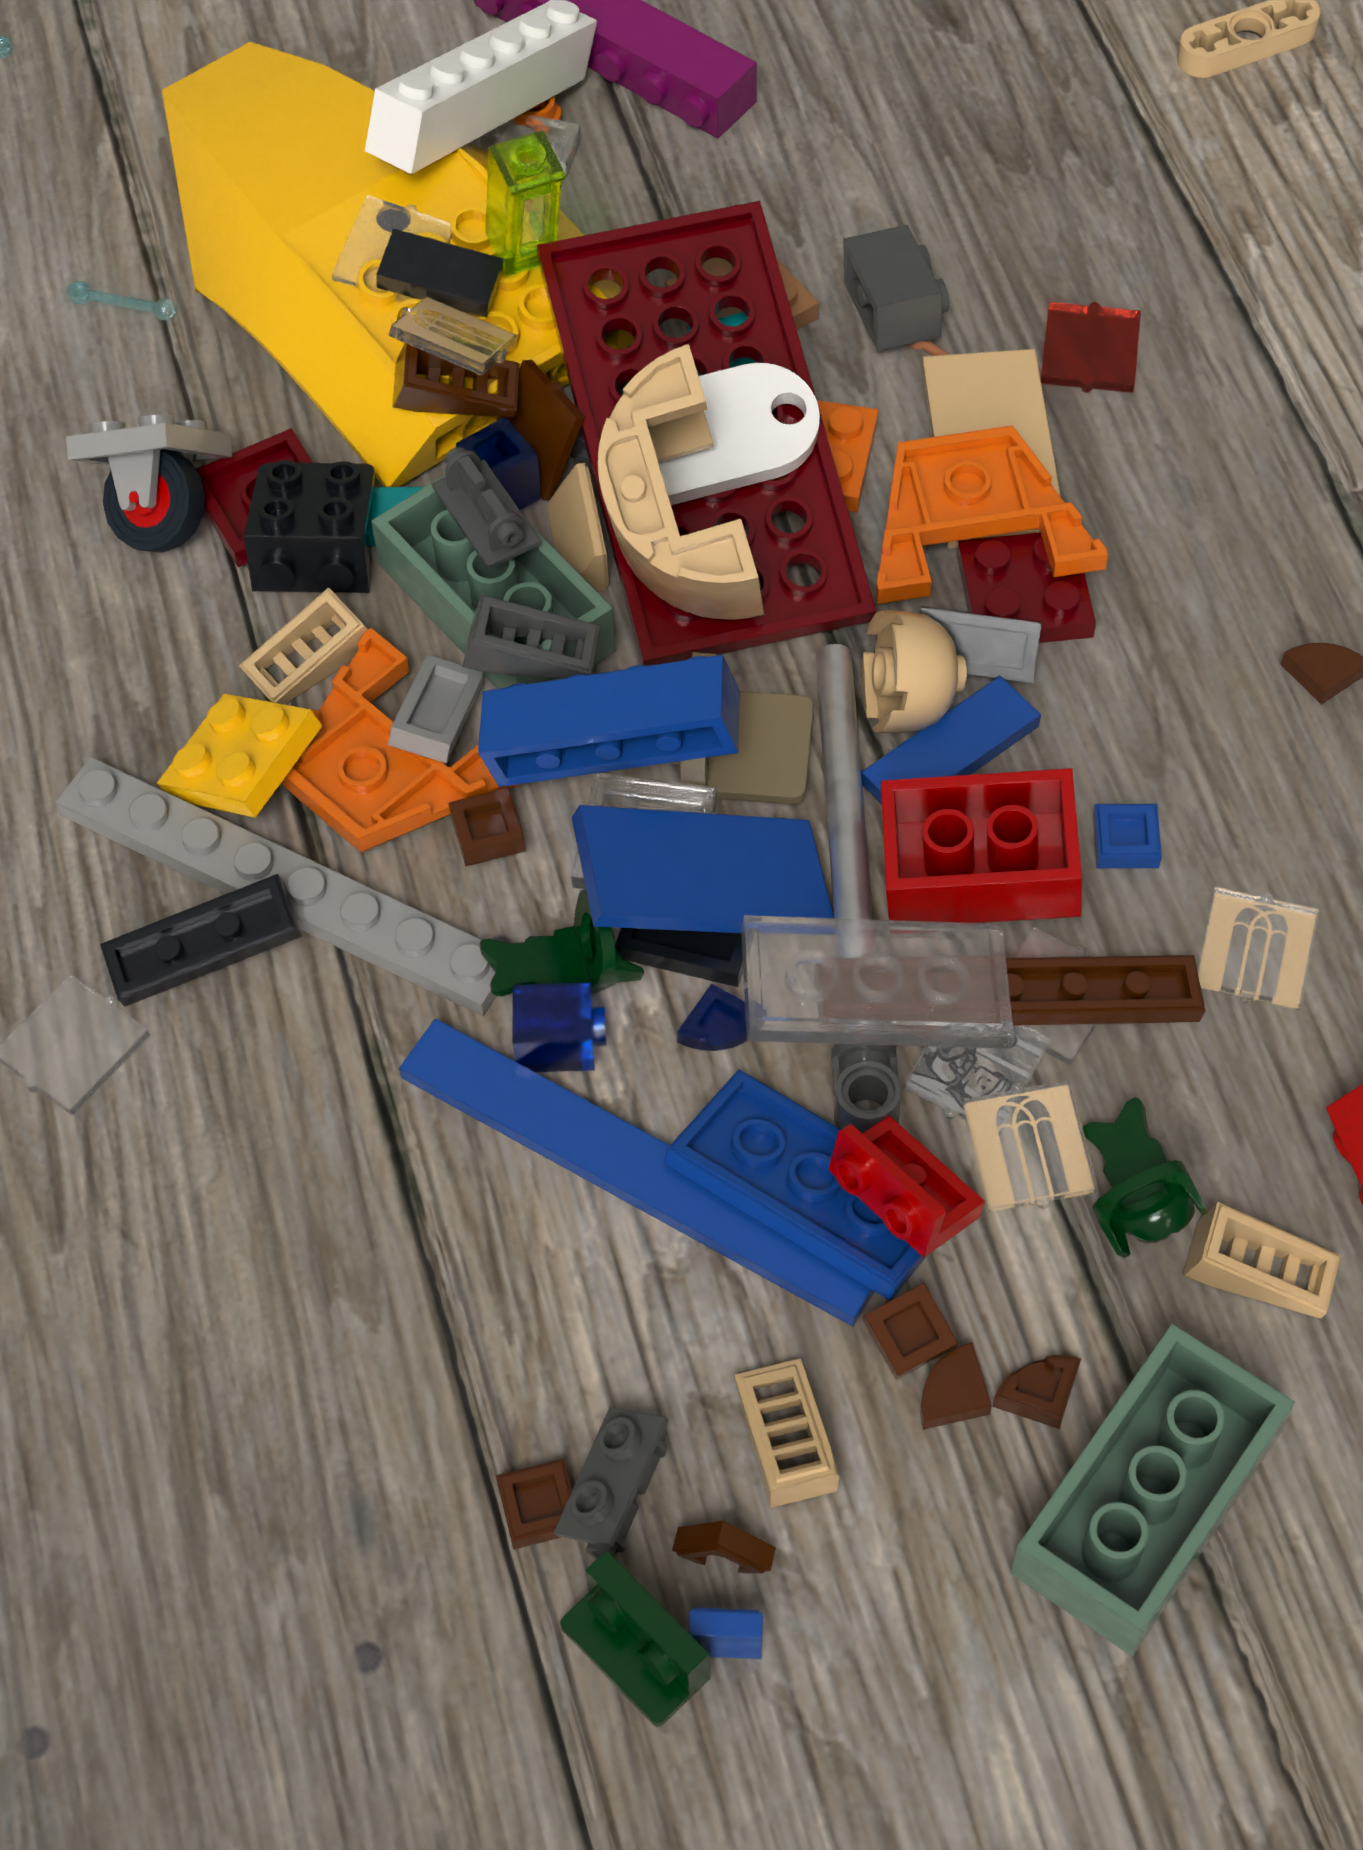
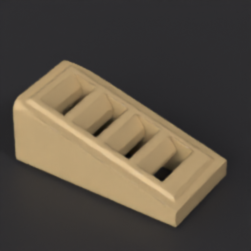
[239,587,367,705]
[1183,1202,1341,1319]
[734,1358,839,1508]

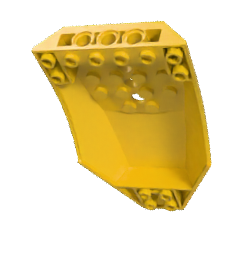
[162,42,661,487]

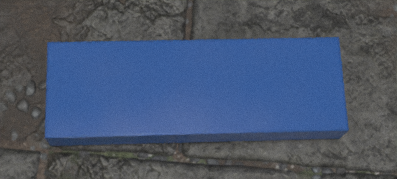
[861,676,1041,805]

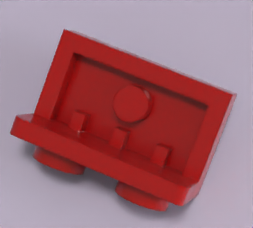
[828,1115,985,1258]

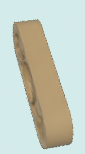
[1177,0,1321,78]

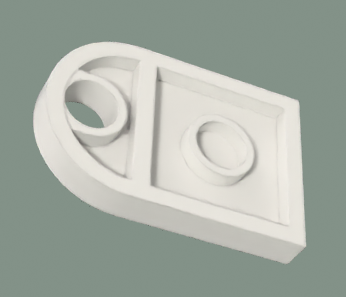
[659,363,820,505]

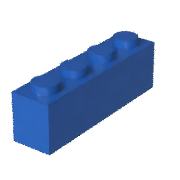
[478,655,740,787]

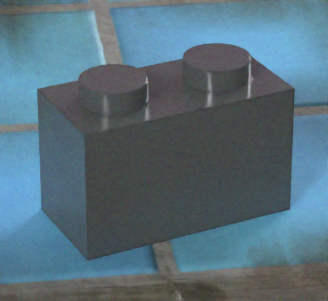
[843,225,949,351]

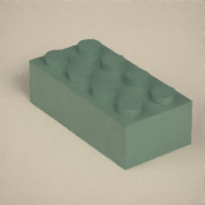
[371,474,616,689]
[1010,1324,1295,1657]

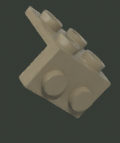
[670,652,813,804]

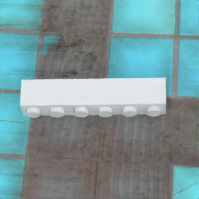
[365,0,597,174]

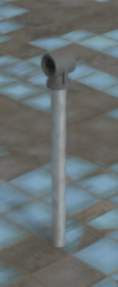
[816,644,902,1133]

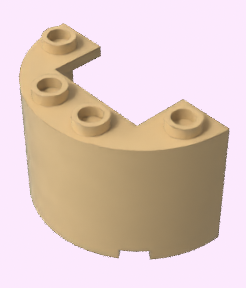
[598,344,764,620]

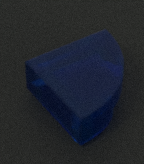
[677,984,766,1051]

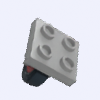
[66,414,232,553]

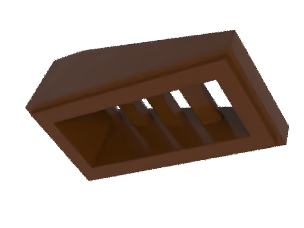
[392,337,520,418]

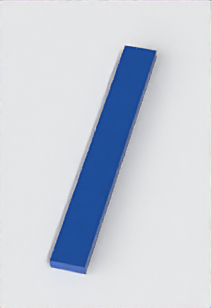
[399,1018,874,1327]

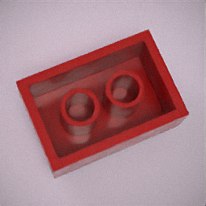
[881,768,1082,928]

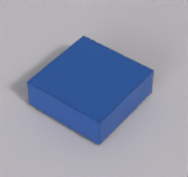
[1093,804,1162,869]
[688,1608,763,1659]

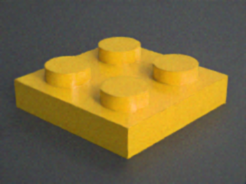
[157,694,322,818]

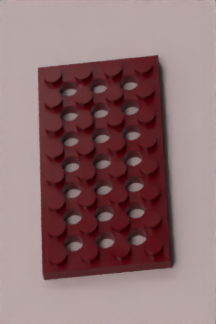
[537,201,877,666]

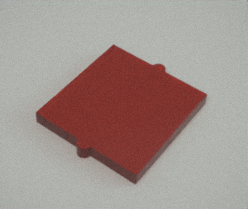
[1041,302,1141,393]

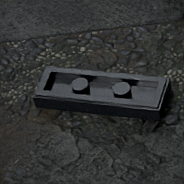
[100,874,302,1007]

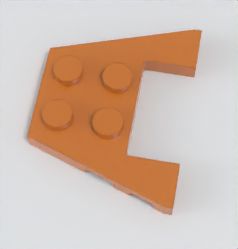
[876,425,1108,604]
[281,628,520,853]

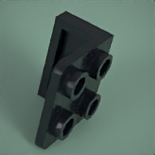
[244,461,375,593]

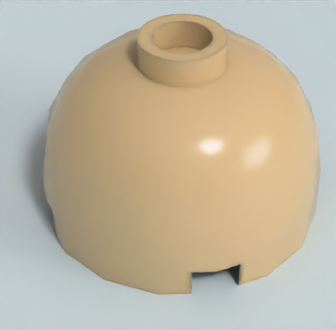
[862,610,967,733]

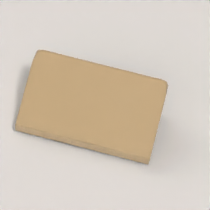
[547,463,609,592]

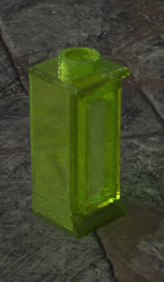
[485,130,566,276]

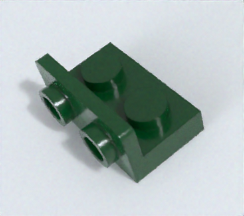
[560,1550,710,1727]

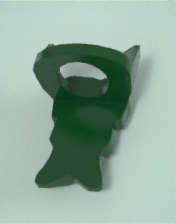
[479,889,644,997]
[1082,1098,1208,1258]

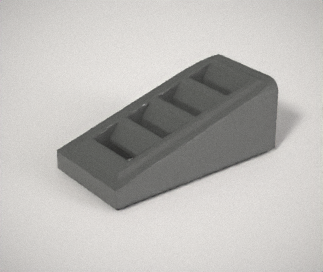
[462,594,600,679]

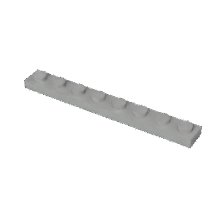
[56,757,497,1017]

